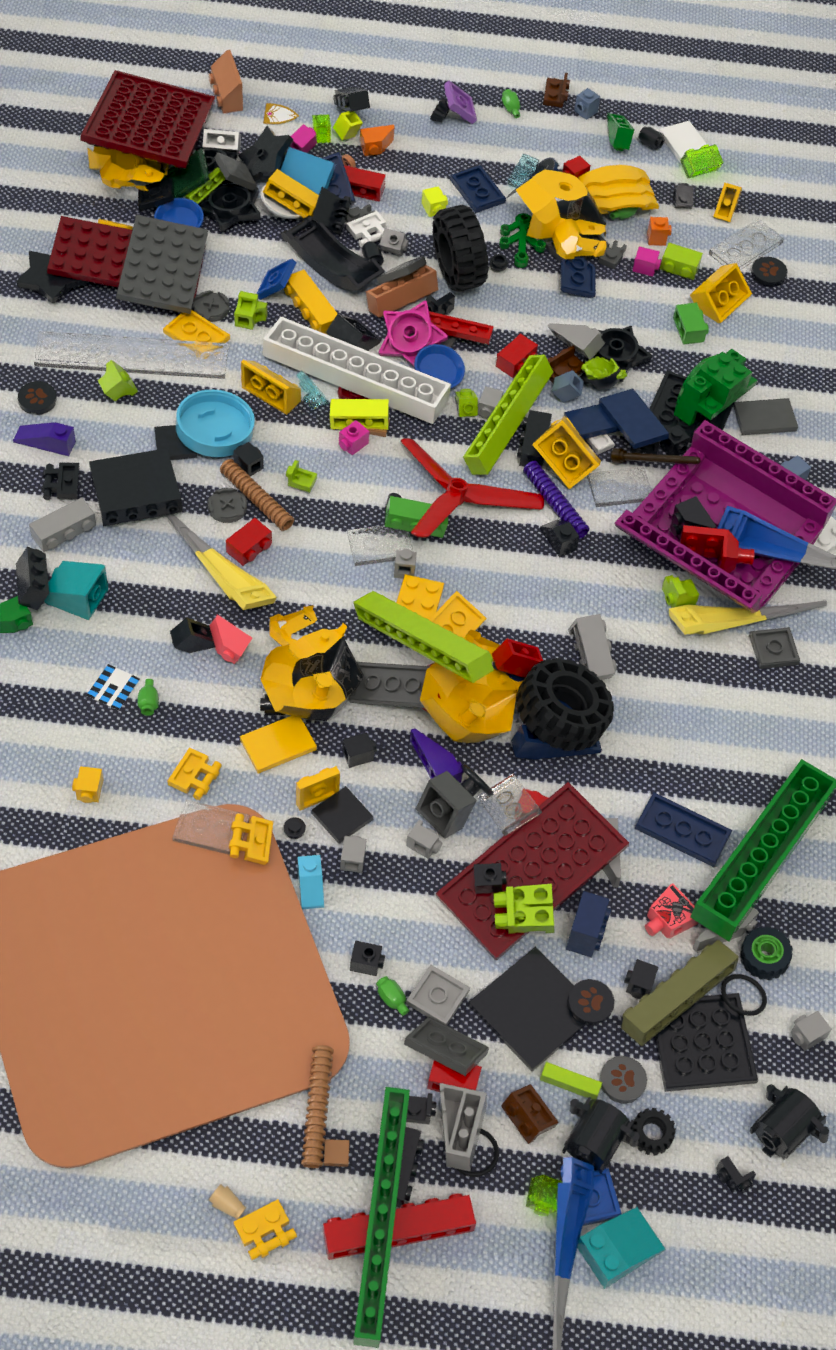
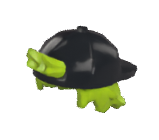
[580,356,627,389]

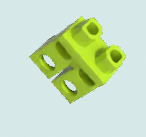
[494,884,555,933]

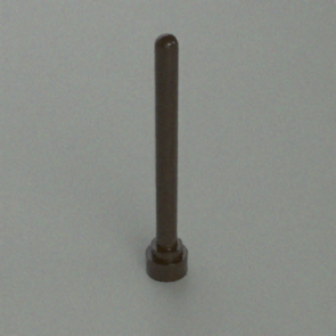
[611,448,701,465]

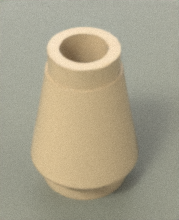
[209,1184,246,1220]

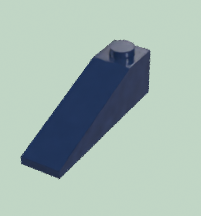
[511,725,602,759]

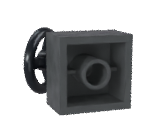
[416,764,494,838]

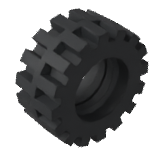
[632,1108,676,1156]

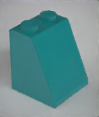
[44,561,108,620]

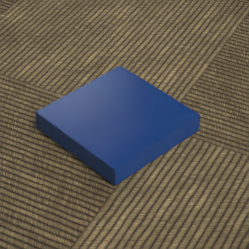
[256,258,297,300]
[561,1168,622,1226]

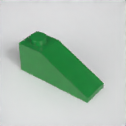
[607,113,634,151]
[0,596,33,633]

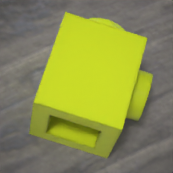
[333,111,363,141]
[421,186,448,217]

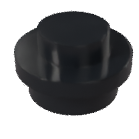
[490,254,508,271]
[284,817,306,839]

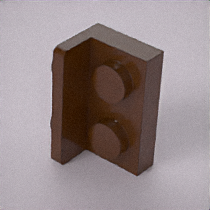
[543,73,570,108]
[547,346,585,384]
[501,1084,559,1144]

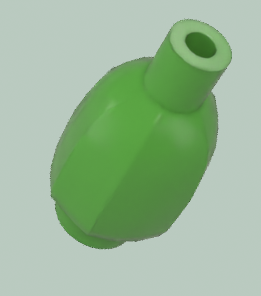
[502,89,520,118]
[610,207,639,219]
[137,679,159,716]
[376,976,410,1016]

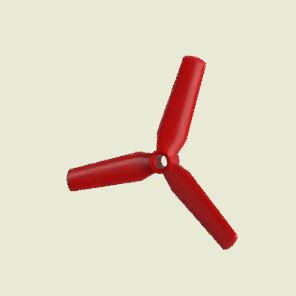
[401,438,544,538]

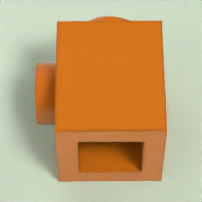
[647,217,672,246]

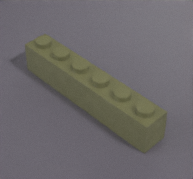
[621,939,739,1047]

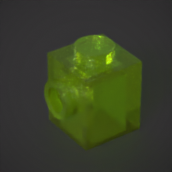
[312,114,331,143]
[526,1175,562,1216]

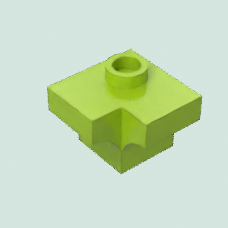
[234,291,268,330]
[98,360,138,402]
[662,575,699,608]

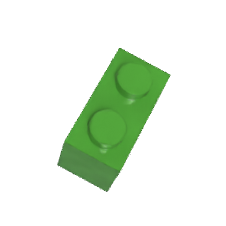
[673,303,709,345]

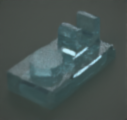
[508,153,539,188]
[296,371,330,410]

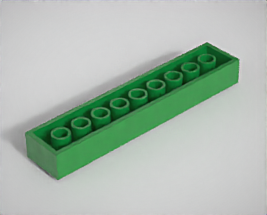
[690,759,836,942]

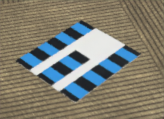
[86,664,140,710]

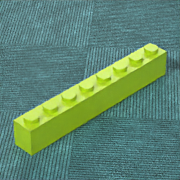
[463,355,553,475]

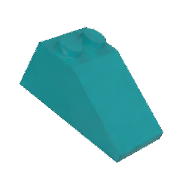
[577,1207,665,1289]

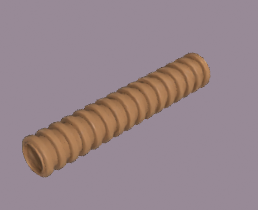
[220,459,294,531]
[301,1045,334,1168]

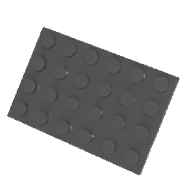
[116,215,208,314]

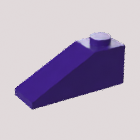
[13,422,76,456]
[410,728,464,783]

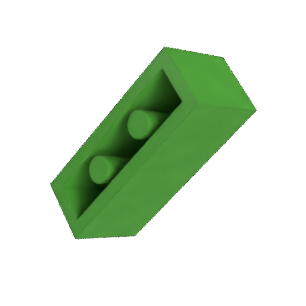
[385,496,448,538]

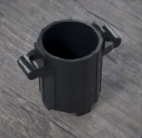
[750,1084,829,1160]
[562,1097,640,1174]

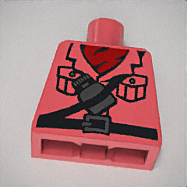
[645,883,698,938]

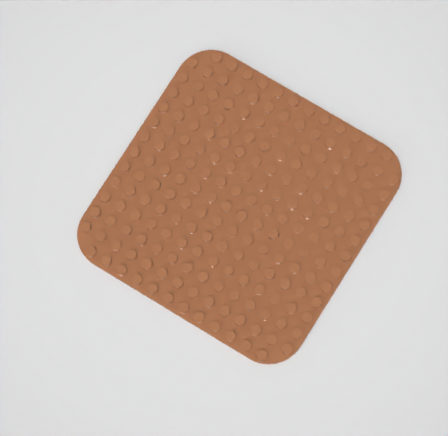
[0,804,350,1168]

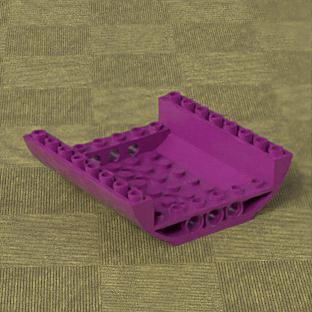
[615,420,836,613]

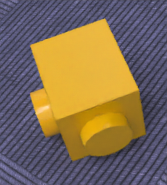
[72,766,104,803]

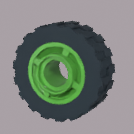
[740,927,793,980]

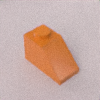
[360,125,395,156]

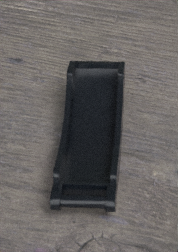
[281,215,385,291]

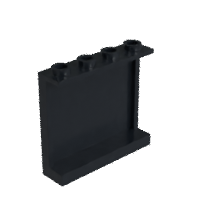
[89,448,183,526]

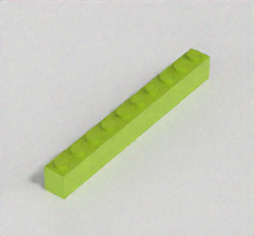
[353,591,494,683]

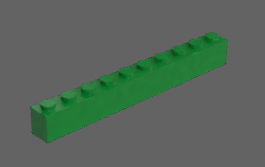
[353,1087,410,1348]

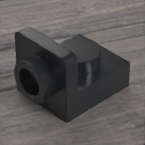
[406,1093,437,1124]

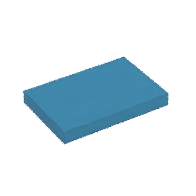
[280,147,336,195]

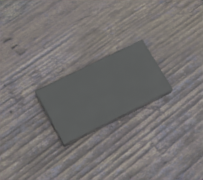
[349,662,430,708]

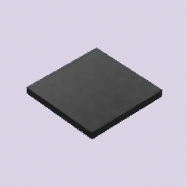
[650,370,734,444]
[468,946,586,1072]
[654,993,758,1092]

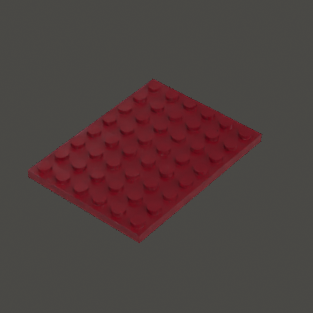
[80,70,215,168]

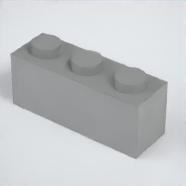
[29,498,96,552]

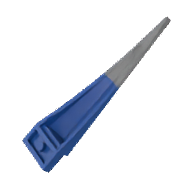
[717,506,836,570]
[553,1157,594,1350]

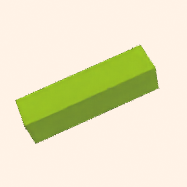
[185,168,225,204]
[540,1062,602,1099]

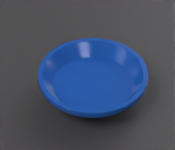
[154,198,204,228]
[414,344,465,389]

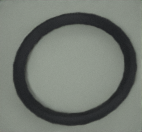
[721,974,767,1016]
[455,1129,499,1177]

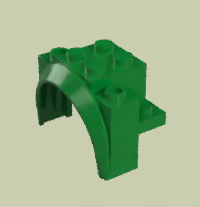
[674,349,757,426]

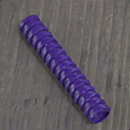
[523,461,590,539]

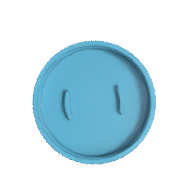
[176,390,255,457]

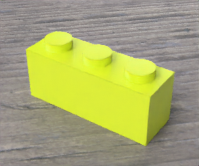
[330,399,389,430]

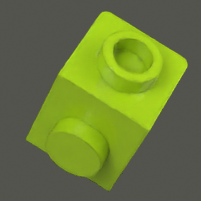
[455,389,478,417]
[286,460,317,493]

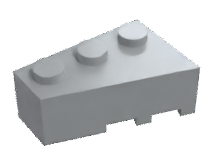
[568,614,617,680]
[440,1083,487,1171]

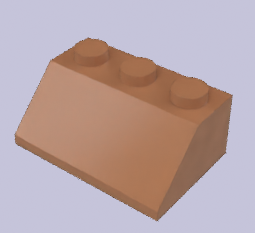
[208,50,243,114]

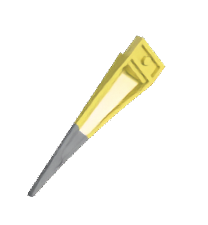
[166,514,277,610]
[669,600,827,635]

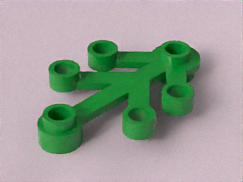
[499,213,546,268]

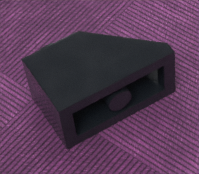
[540,520,579,557]
[170,618,215,653]

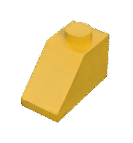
[713,183,742,222]

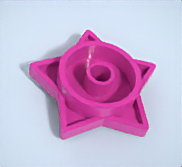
[379,301,448,367]

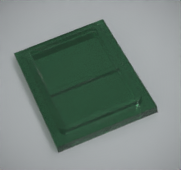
[161,148,210,198]

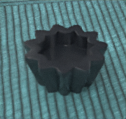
[430,98,450,122]

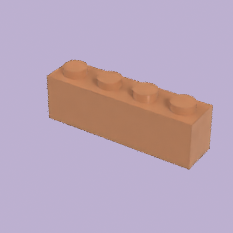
[366,264,439,317]

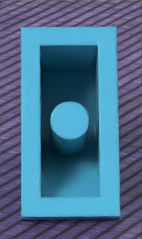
[298,855,324,909]

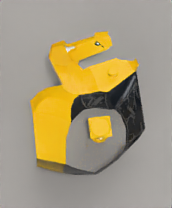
[507,170,607,259]
[260,605,363,721]

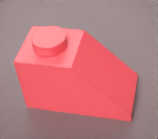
[209,614,252,664]

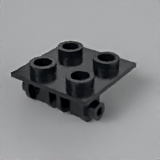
[312,187,352,236]

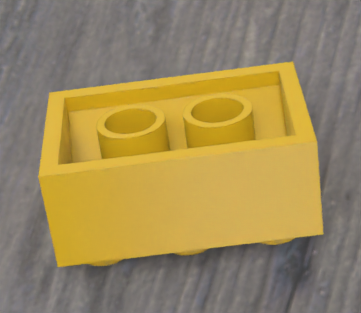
[690,263,752,323]
[241,360,301,415]
[532,416,601,489]

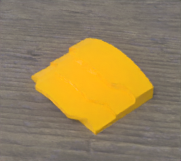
[578,165,659,214]

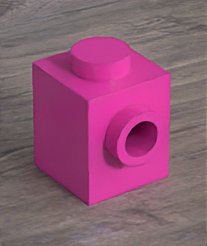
[290,124,317,153]
[632,246,661,276]
[339,420,369,455]

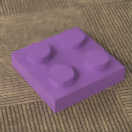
[444,80,477,124]

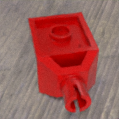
[680,525,754,573]

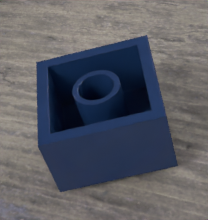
[566,891,611,958]

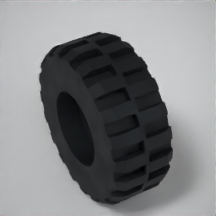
[432,204,489,292]
[516,658,614,751]

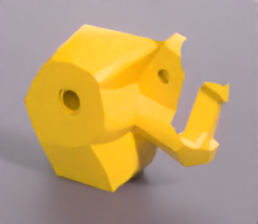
[420,629,523,743]

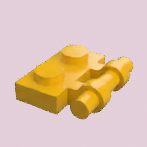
[167,747,222,800]
[229,814,273,865]
[233,1199,297,1260]

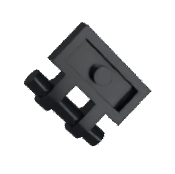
[42,462,80,500]

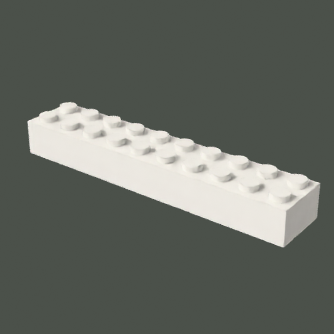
[263,317,451,424]

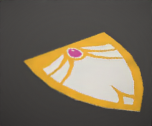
[263,103,299,124]

